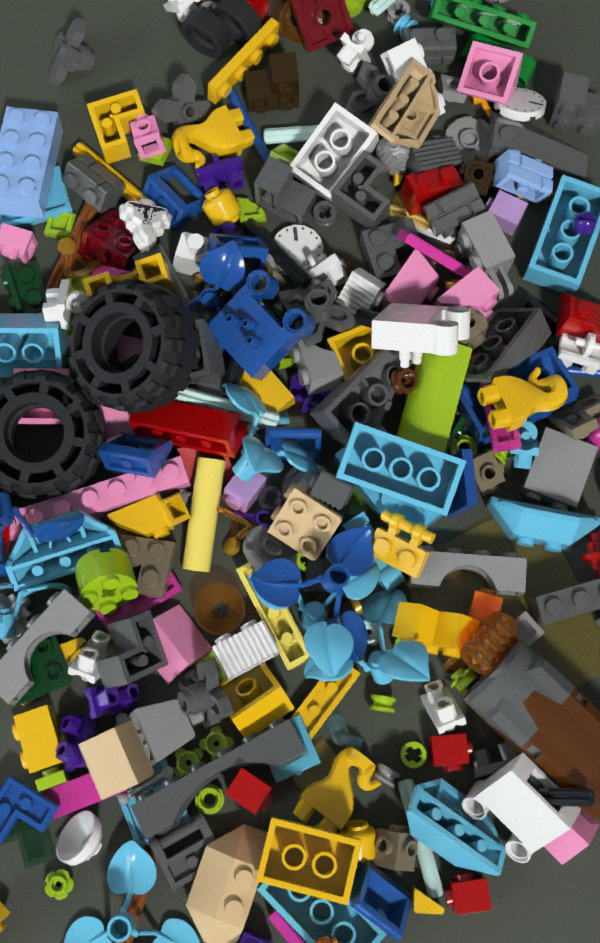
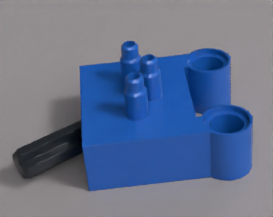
[208,270,316,397]

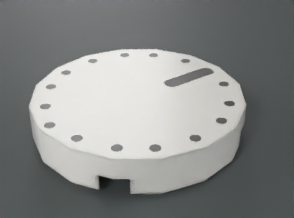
[494,87,546,121]
[274,225,323,274]

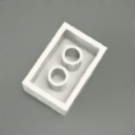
[290,103,379,203]

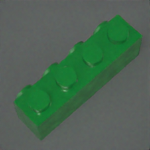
[428,0,537,50]

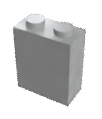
[519,427,598,512]

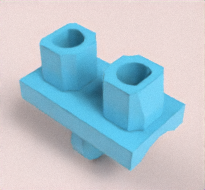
[510,420,539,469]

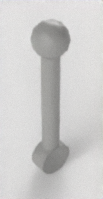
[118,766,174,804]

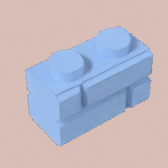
[493,149,553,204]

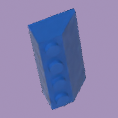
[458,346,580,448]

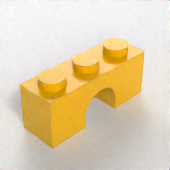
[83,252,175,297]

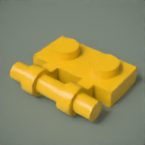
[372,509,436,578]

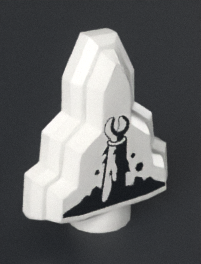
[119,199,172,253]

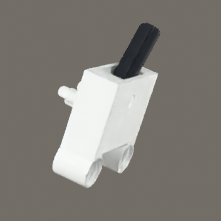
[353,303,471,368]
[462,753,595,863]

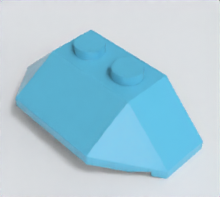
[486,496,600,552]
[5,509,123,591]
[406,778,506,876]

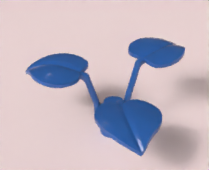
[185,240,246,361]
[0,493,85,577]
[251,527,374,662]

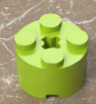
[75,548,139,615]

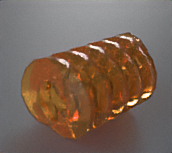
[460,611,518,675]

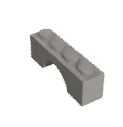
[273,286,344,395]
[408,546,527,596]
[0,589,95,705]

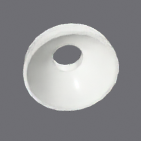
[56,810,103,866]

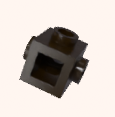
[459,155,495,197]

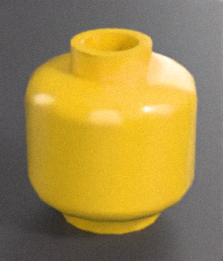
[202,186,241,226]
[338,819,376,868]

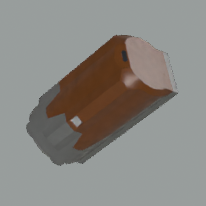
[463,638,600,824]

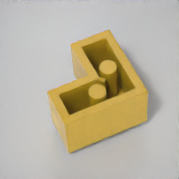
[87,89,145,164]
[392,602,480,658]

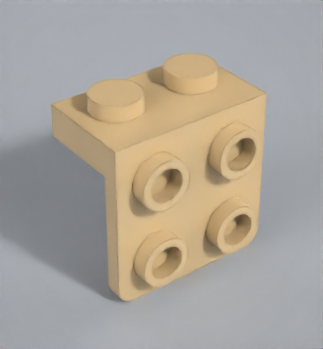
[267,477,342,561]

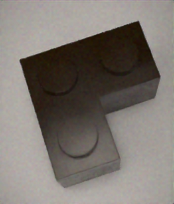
[244,52,299,113]

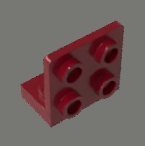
[78,208,140,270]

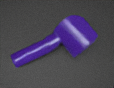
[232,509,271,527]

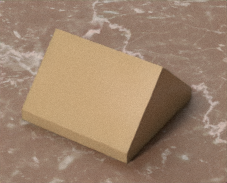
[78,720,155,800]

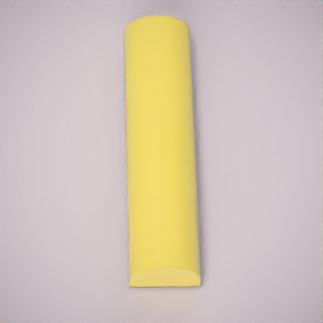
[182,457,226,572]
[236,562,310,671]

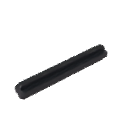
[242,218,313,289]

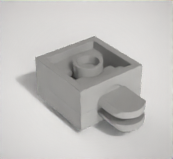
[454,210,516,301]

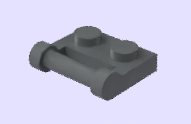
[148,811,215,891]

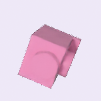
[130,114,167,160]
[0,223,38,264]

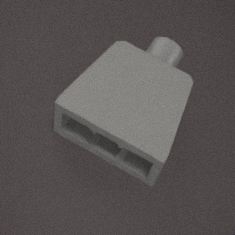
[128,699,204,766]

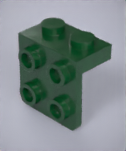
[0,634,73,704]

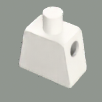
[173,232,208,276]

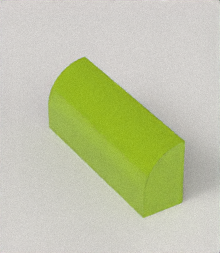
[396,344,473,453]

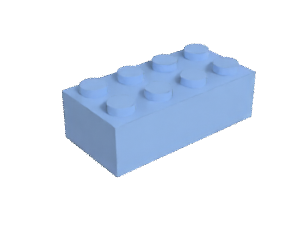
[0,106,63,219]

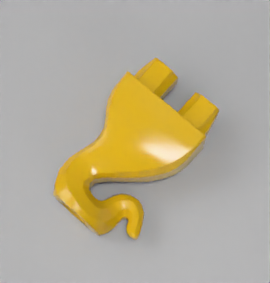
[172,105,255,169]
[477,367,568,432]
[293,747,381,832]

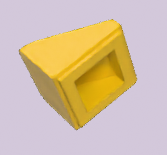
[157,492,191,528]
[411,885,444,915]

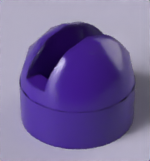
[573,211,596,236]

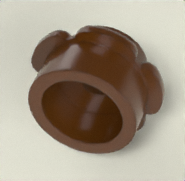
[391,367,418,394]

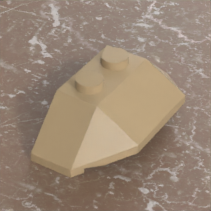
[368,58,440,149]
[186,824,268,943]

